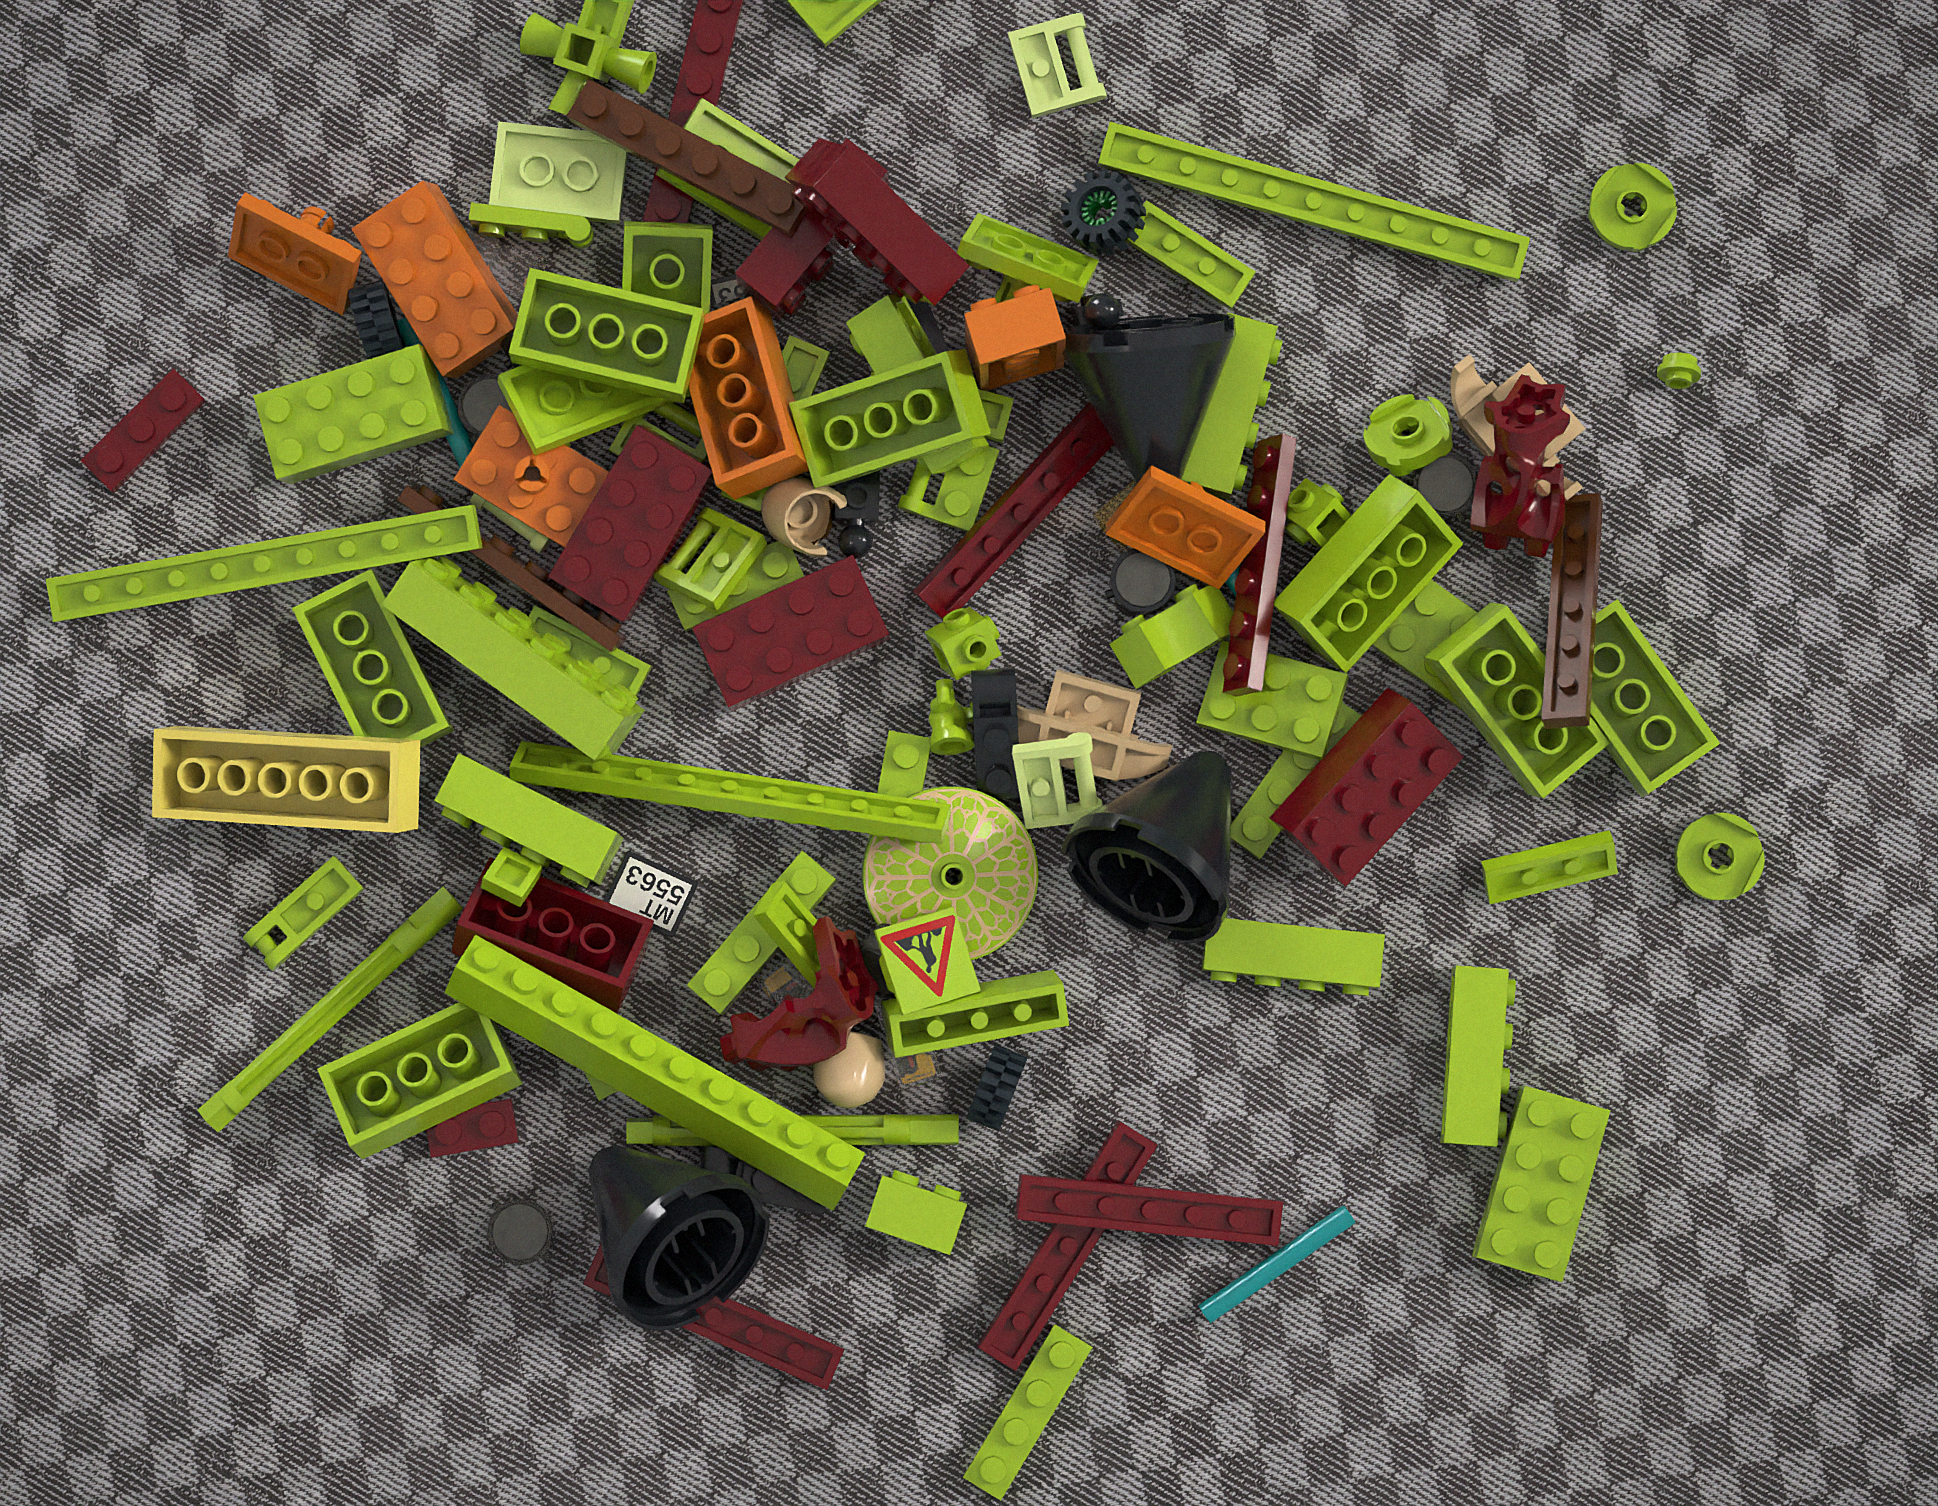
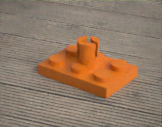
[228,192,362,316]
[453,405,609,548]
[1105,465,1266,589]

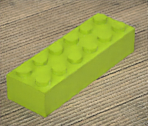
[381,556,645,761]

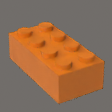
[351,180,518,379]
[964,285,1066,391]
[688,296,809,499]

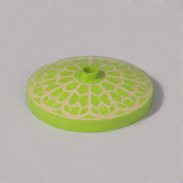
[861,786,1039,960]

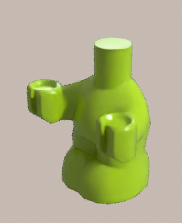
[928,679,975,755]

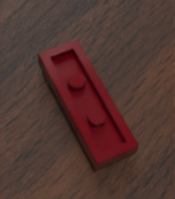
[80,368,206,493]

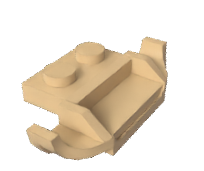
[1450,354,1586,501]
[1017,669,1173,781]

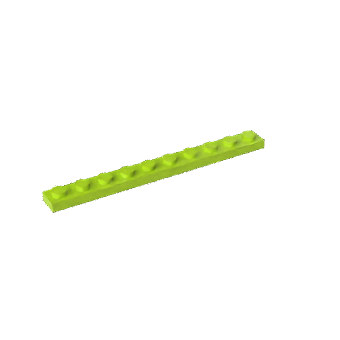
[1098,122,1530,282]
[46,505,483,622]
[509,741,951,844]

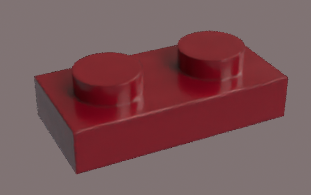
[426,1099,520,1158]

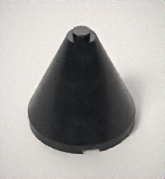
[1062,313,1236,483]
[1062,751,1232,944]
[589,1145,770,1331]

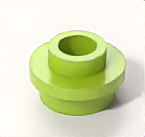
[1657,352,1701,389]

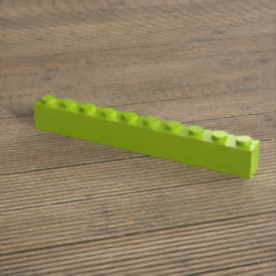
[444,935,866,1211]

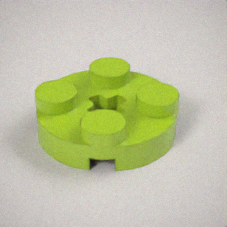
[1588,163,1677,252]
[1363,394,1453,477]
[1674,812,1765,901]

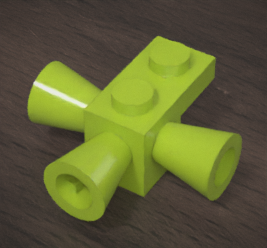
[520,0,657,115]

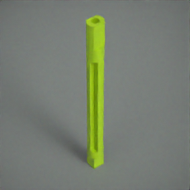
[198,886,464,1132]
[626,1114,959,1146]

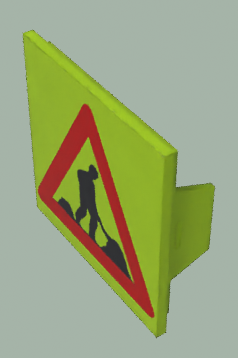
[874,907,981,1015]

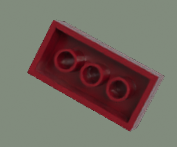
[735,138,889,321]
[784,138,970,306]
[548,424,714,622]
[692,555,890,712]
[1269,688,1464,887]
[451,857,654,1014]

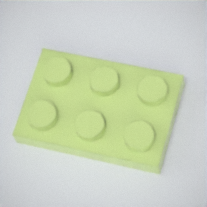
[489,122,628,224]

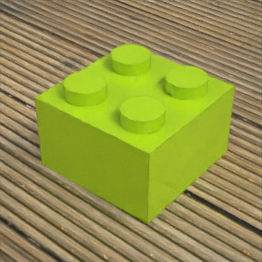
[622,221,713,315]
[865,1170,968,1255]

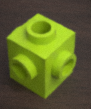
[1284,478,1351,549]
[925,607,1002,680]

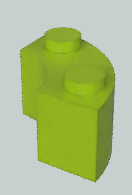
[1109,584,1233,689]

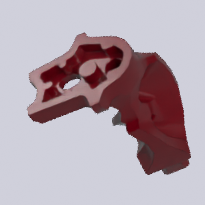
[1470,374,1570,558]
[720,916,879,1072]

